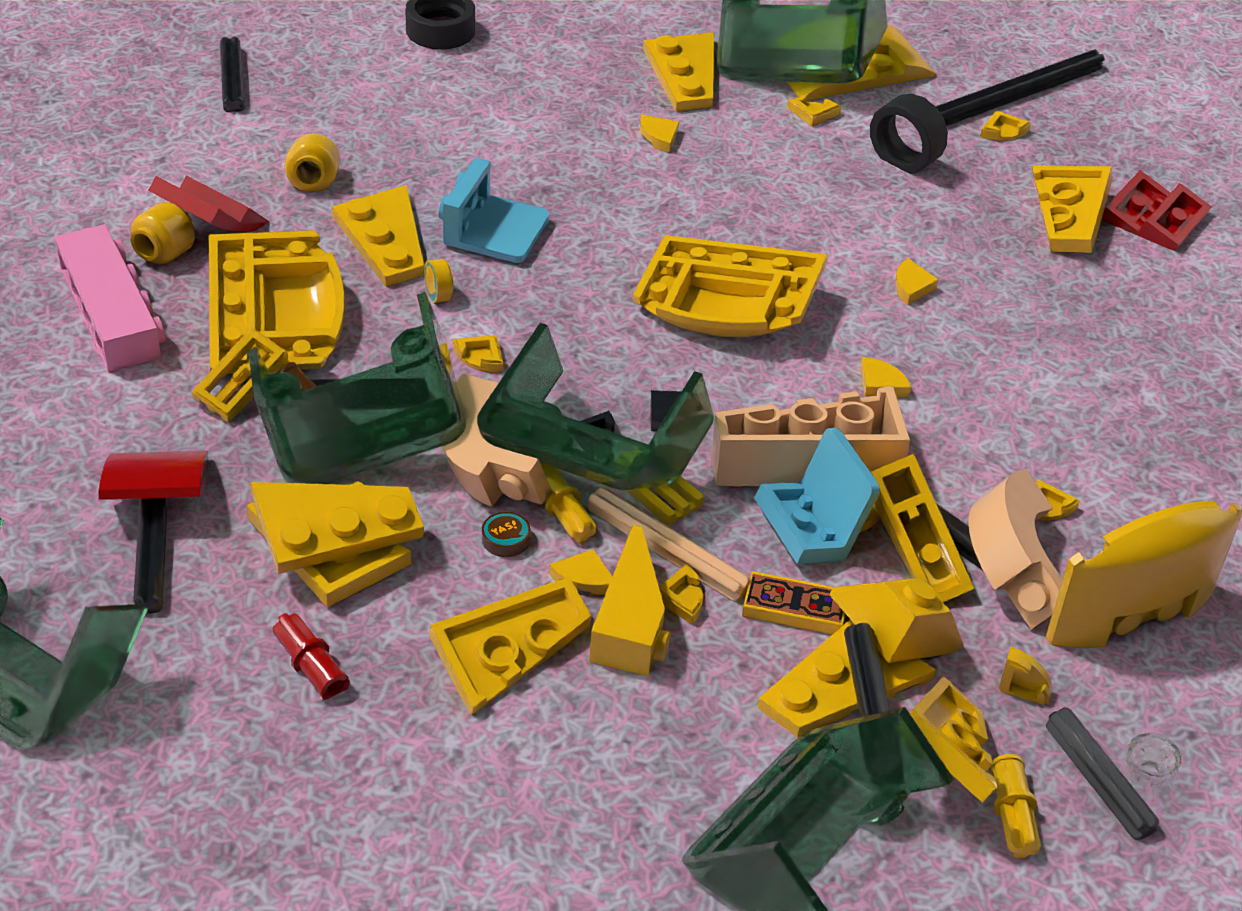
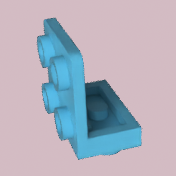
[439,157,549,263]
[754,428,880,564]

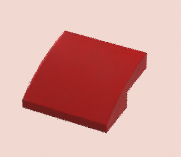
[1101,170,1212,250]
[148,175,269,232]
[98,450,208,500]

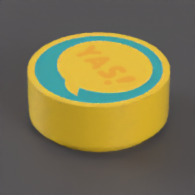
[424,259,454,303]

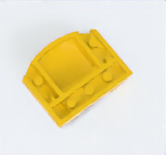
[764,16,936,101]
[209,230,344,373]
[633,235,828,337]
[1045,501,1242,648]

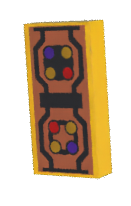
[742,571,845,634]

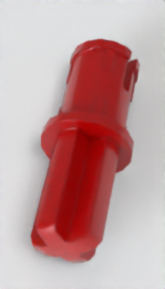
[273,613,350,700]

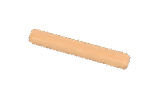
[588,487,751,602]

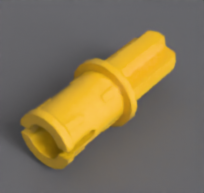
[541,462,596,543]
[990,754,1041,859]

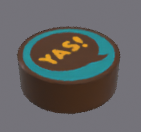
[482,512,531,557]

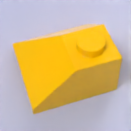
[829,578,964,663]

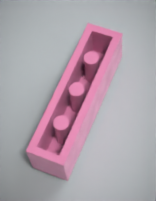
[54,224,166,372]

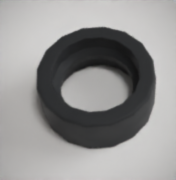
[405,0,475,50]
[870,93,948,174]

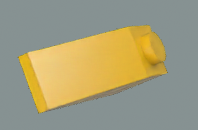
[871,454,975,602]
[589,524,671,677]

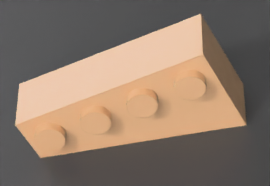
[711,386,910,487]

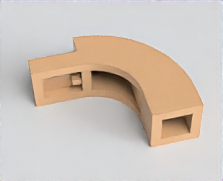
[438,374,551,507]
[968,469,1063,629]

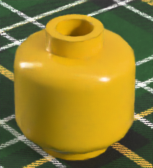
[284,133,341,192]
[130,202,195,265]

